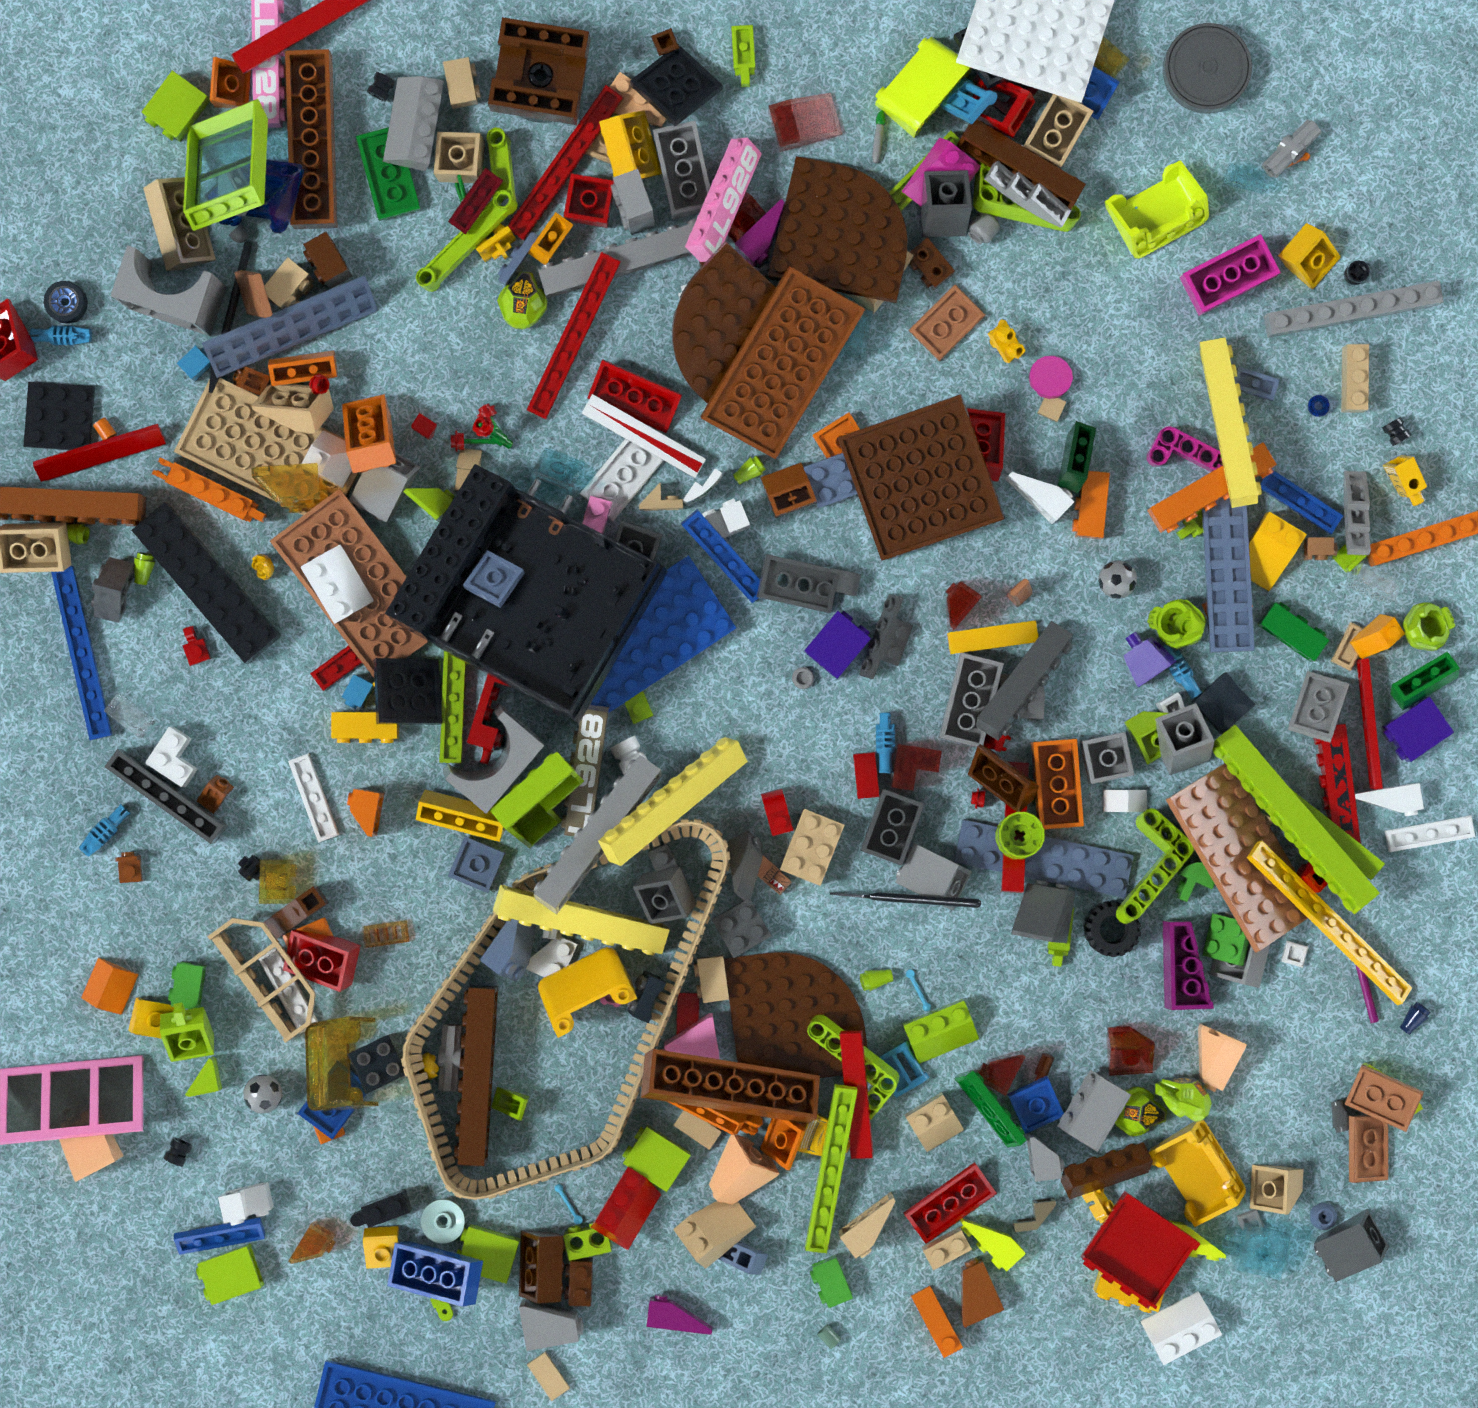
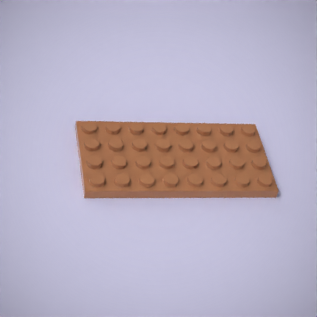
[270,488,428,678]
[1166,763,1308,953]

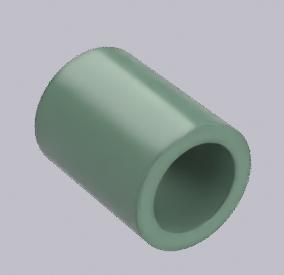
[817,1324,841,1349]

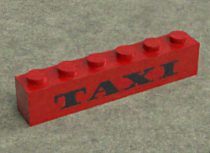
[1313,724,1361,844]

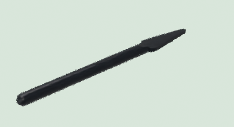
[209,241,252,393]
[830,892,981,908]

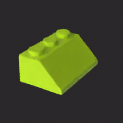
[902,999,979,1064]

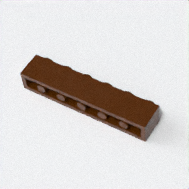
[956,119,1086,210]

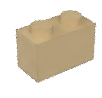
[443,57,481,109]
[694,955,729,1003]
[922,1226,972,1270]

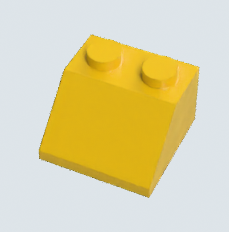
[1278,223,1341,290]

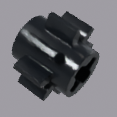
[238,854,265,882]

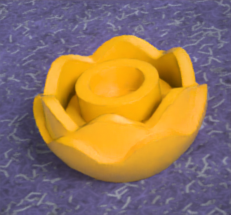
[252,554,274,580]
[418,1052,439,1080]

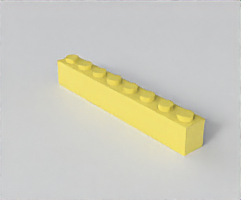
[1200,337,1262,508]
[598,737,748,866]
[493,884,670,956]

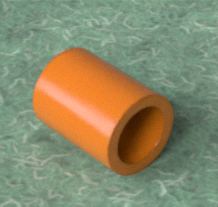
[93,417,117,440]

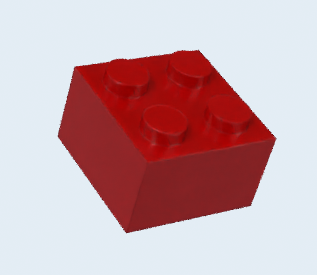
[564,173,614,228]

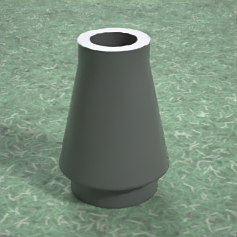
[1331,1100,1350,1133]

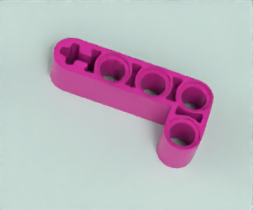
[1147,426,1223,472]

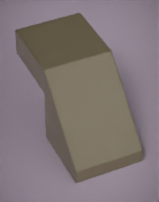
[1012,1198,1056,1232]

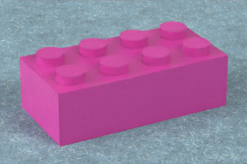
[1179,234,1281,316]

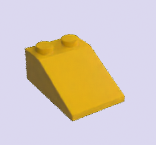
[1249,511,1307,592]

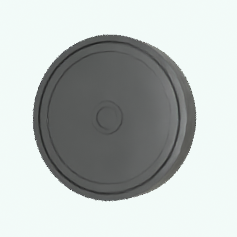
[1163,23,1252,113]

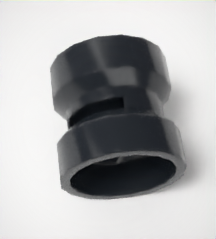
[367,72,396,102]
[1344,260,1370,285]
[1382,417,1412,446]
[163,1137,193,1167]

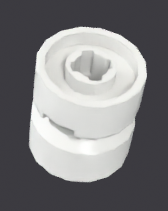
[610,736,647,775]

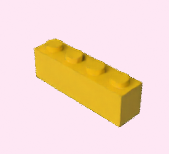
[415,789,505,842]

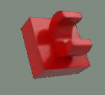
[983,733,1011,752]

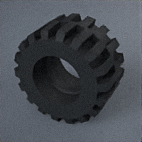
[1084,901,1141,957]

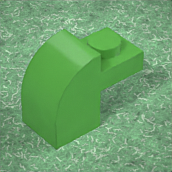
[1175,861,1215,902]

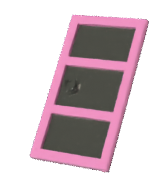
[0,1055,144,1145]

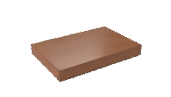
[234,270,273,318]
[909,285,985,361]
[1345,1064,1424,1132]
[1349,1115,1388,1183]

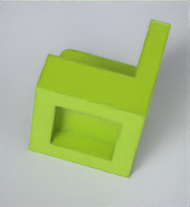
[1332,544,1367,573]

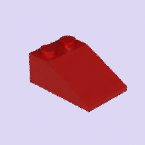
[0,298,38,381]
[967,408,1006,482]
[283,929,361,992]

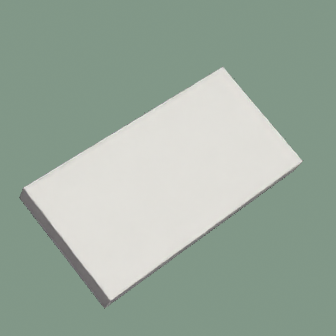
[580,439,664,522]

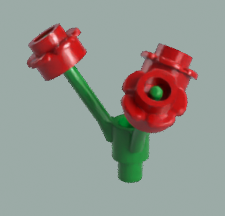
[451,403,513,452]

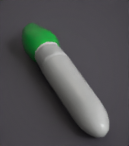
[872,110,885,164]

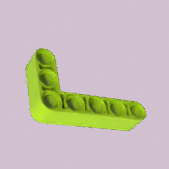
[973,161,1081,232]
[1116,808,1194,924]
[807,1015,900,1120]

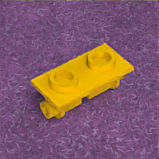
[1082,1188,1114,1223]

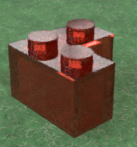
[891,744,942,791]

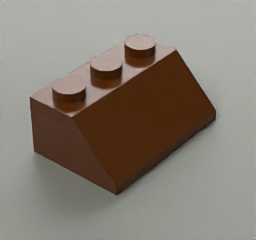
[968,744,1039,812]
[519,1230,565,1303]

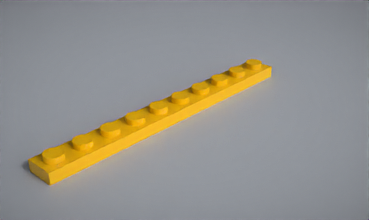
[1247,840,1412,1005]

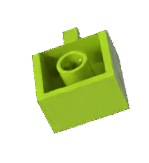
[160,1003,214,1062]

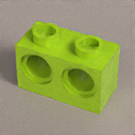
[563,1222,613,1261]

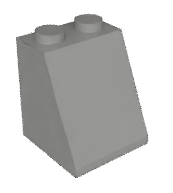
[349,453,421,522]
[1155,703,1214,775]
[895,843,972,910]
[519,1299,584,1351]

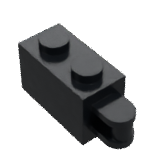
[350,1189,412,1228]

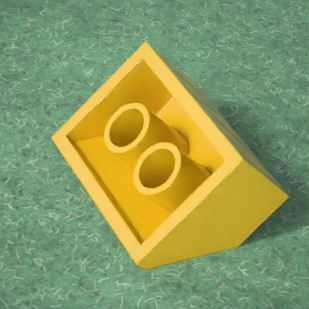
[599,110,662,179]

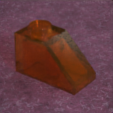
[288,1221,336,1264]

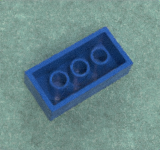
[387,1241,483,1307]

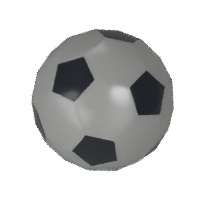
[1098,560,1137,599]
[243,1074,283,1114]

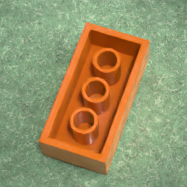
[342,394,396,473]
[1031,739,1084,829]

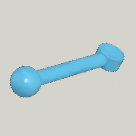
[906,970,931,1012]
[555,1184,583,1225]

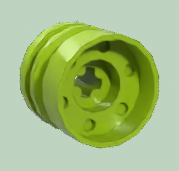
[995,812,1045,859]

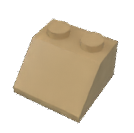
[904,1092,964,1152]

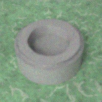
[792,667,814,689]

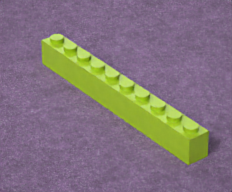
[1213,725,1380,914]

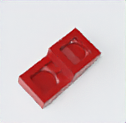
[853,752,879,799]

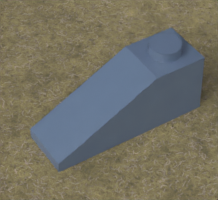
[718,1241,768,1275]

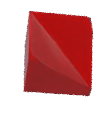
[411,413,437,440]

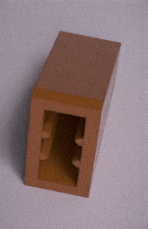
[961,1257,1004,1328]

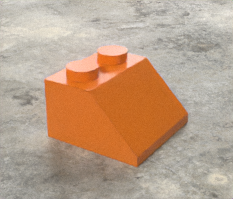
[347,789,385,837]

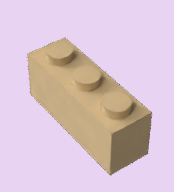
[1341,344,1369,413]

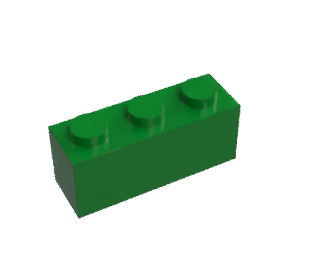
[1257,602,1329,662]
[1390,651,1460,711]

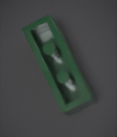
[1057,421,1096,493]

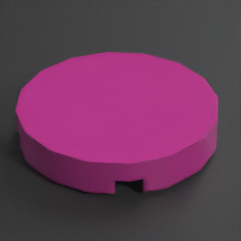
[1029,356,1073,399]

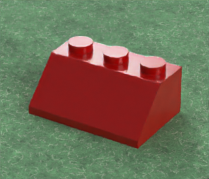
[591,1167,661,1250]

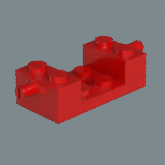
[467,675,510,765]

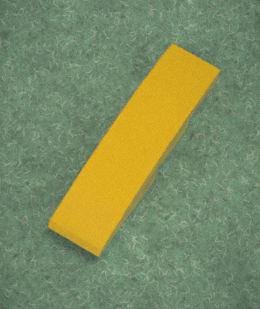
[947,620,1038,654]

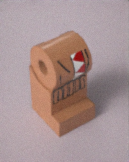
[758,855,792,895]

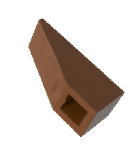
[264,885,329,939]

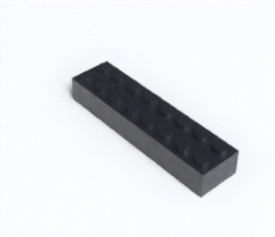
[131,502,281,664]

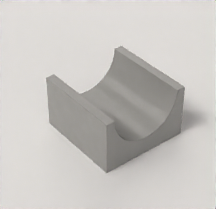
[110,245,227,336]
[443,704,544,813]

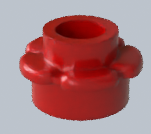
[309,373,330,395]
[971,788,986,809]

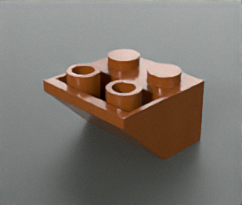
[760,462,817,518]

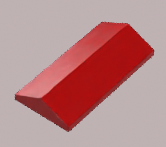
[587,359,683,433]
[903,1162,997,1244]

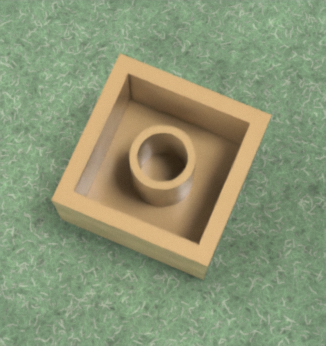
[434,132,485,183]
[264,257,314,310]

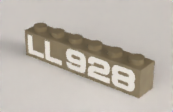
[561,705,609,836]

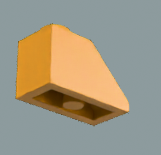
[528,212,573,265]
[1350,614,1405,659]

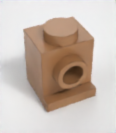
[1304,537,1338,561]

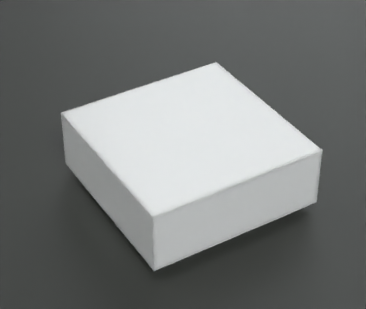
[1281,940,1308,968]

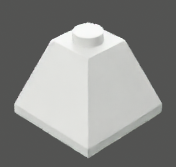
[301,430,352,489]

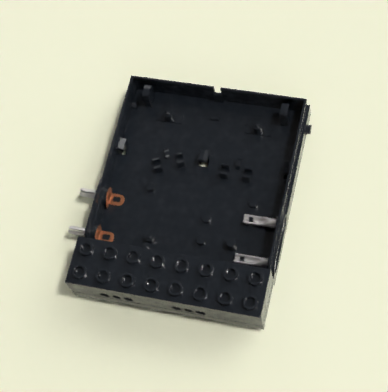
[385,464,668,723]

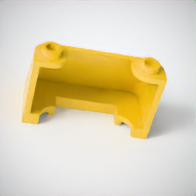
[538,947,637,1038]
[1148,1120,1246,1227]

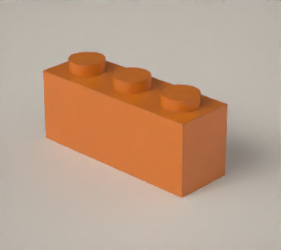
[268,350,338,386]
[1072,471,1110,539]

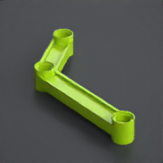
[416,127,518,292]

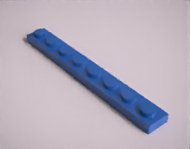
[51,566,113,740]

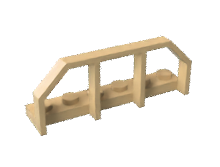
[207,918,316,1043]

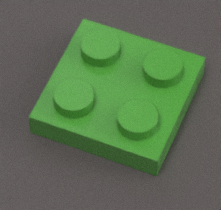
[1202,913,1249,966]

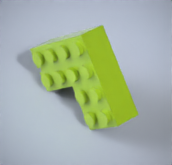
[490,752,584,849]

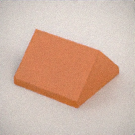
[210,57,251,109]
[81,958,139,1015]
[760,1118,806,1170]

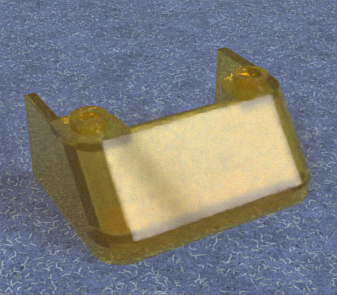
[251,463,329,513]
[305,1016,378,1111]

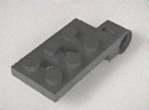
[757,554,861,613]

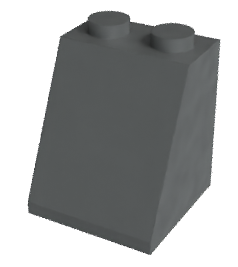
[921,170,972,237]
[1011,880,1076,943]
[1314,1209,1389,1282]

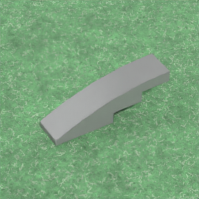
[985,161,1071,228]
[1344,471,1371,555]

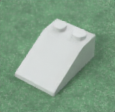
[1005,472,1074,524]

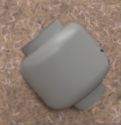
[968,212,1000,244]

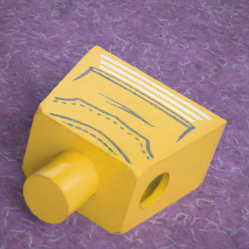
[1383,455,1427,506]
[798,1112,850,1156]

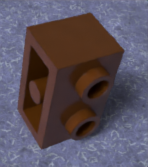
[908,237,955,291]
[565,1258,593,1307]

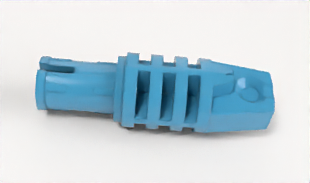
[30,326,92,345]
[1163,644,1203,699]
[876,713,895,773]
[79,804,131,857]

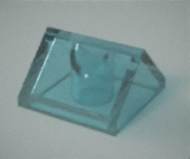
[531,447,585,494]

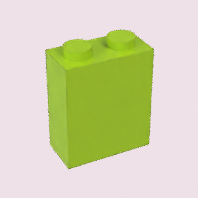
[142,70,210,142]
[622,1124,691,1192]
[457,1224,520,1284]
[196,1243,264,1306]

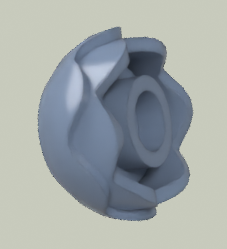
[1310,1202,1337,1230]

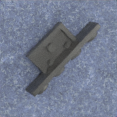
[859,594,913,680]

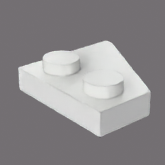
[526,937,578,977]

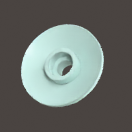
[421,1199,465,1244]

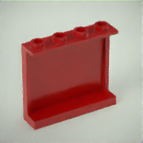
[1081,1191,1200,1309]

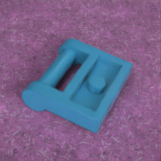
[940,78,997,124]
[879,1040,929,1098]

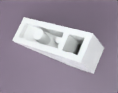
[1355,783,1424,816]

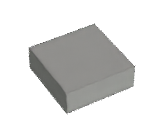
[1237,1209,1265,1237]

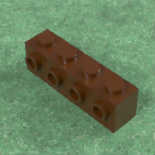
[1060,1142,1153,1199]

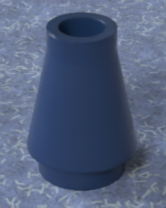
[1399,1002,1431,1035]

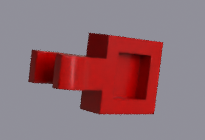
[182,626,211,666]

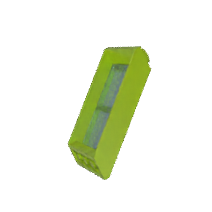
[183,99,268,231]

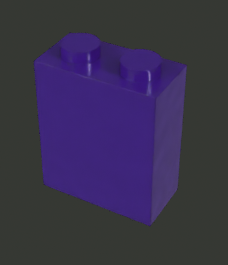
[803,611,871,679]
[1382,696,1454,762]

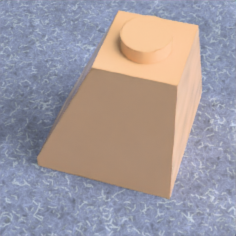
[1198,1024,1247,1092]
[709,1134,780,1205]

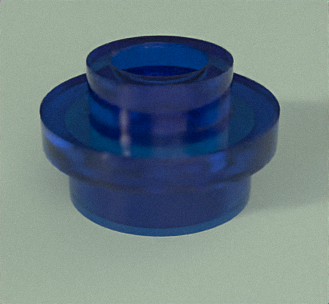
[1307,395,1330,417]

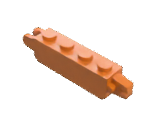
[152,457,267,523]
[669,1102,763,1136]

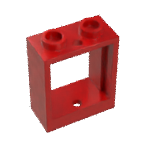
[972,80,1035,138]

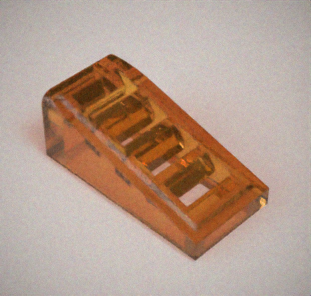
[362,920,410,948]

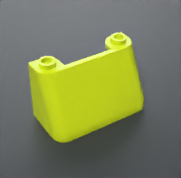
[875,36,972,138]
[1105,160,1209,259]

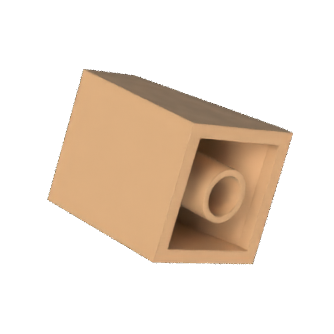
[59,1110,124,1182]

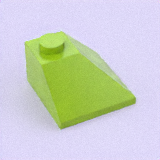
[403,488,455,522]
[1124,711,1169,765]

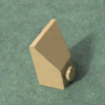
[1250,1165,1304,1215]

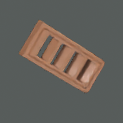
[1007,578,1033,607]

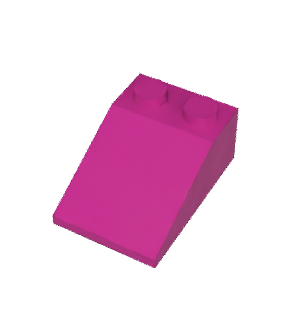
[902,138,981,206]

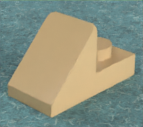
[455,448,482,491]
[639,483,683,511]

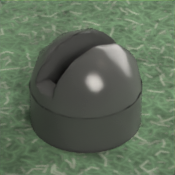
[229,224,248,243]

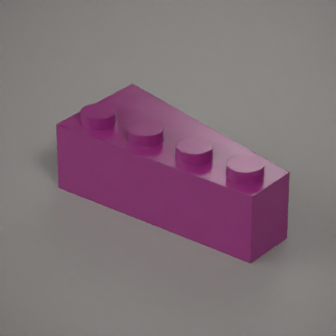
[1163,920,1214,1010]

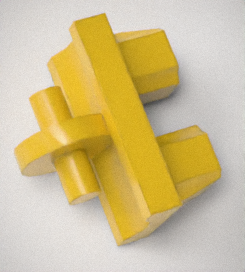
[476,223,517,262]
[988,319,1025,363]

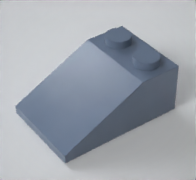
[480,919,536,982]

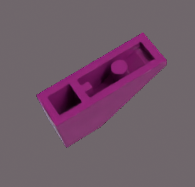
[735,199,785,267]
[646,1294,712,1335]

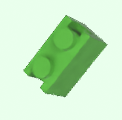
[168,962,207,1009]
[810,1254,853,1308]

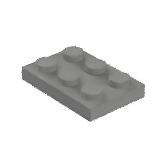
[1288,671,1349,743]

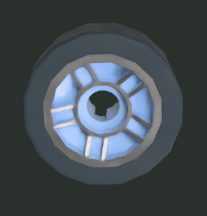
[43,281,88,324]

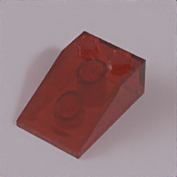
[768,93,842,152]

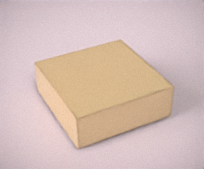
[1037,398,1066,422]

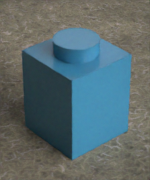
[177,345,211,382]
[342,674,374,709]

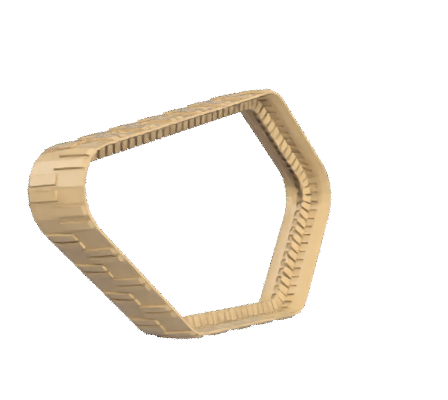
[401,818,731,1200]

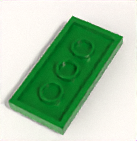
[356,127,421,221]
[954,1070,1027,1148]

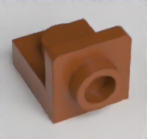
[233,366,270,396]
[196,775,234,814]
[115,852,143,883]

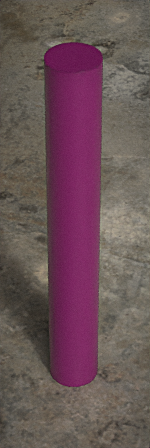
[1355,965,1379,1023]

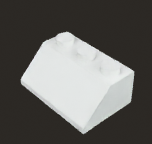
[301,544,374,624]
[1140,1291,1222,1365]

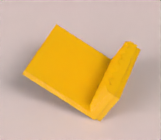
[128,997,174,1039]
[363,1226,399,1269]

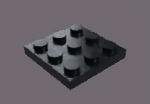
[630,44,723,127]
[23,382,95,450]
[373,658,442,725]

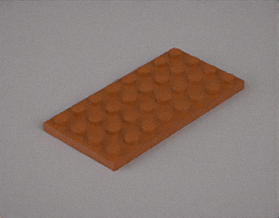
[700,265,865,459]

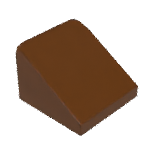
[651,28,679,56]

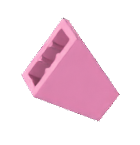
[661,1013,720,1059]

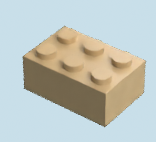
[1023,94,1093,168]
[0,522,72,573]
[780,808,844,886]

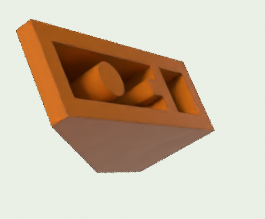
[911,1285,963,1358]

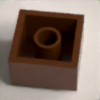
[303,232,353,289]

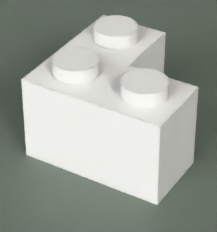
[702,499,750,538]
[145,727,198,787]
[218,1182,274,1225]

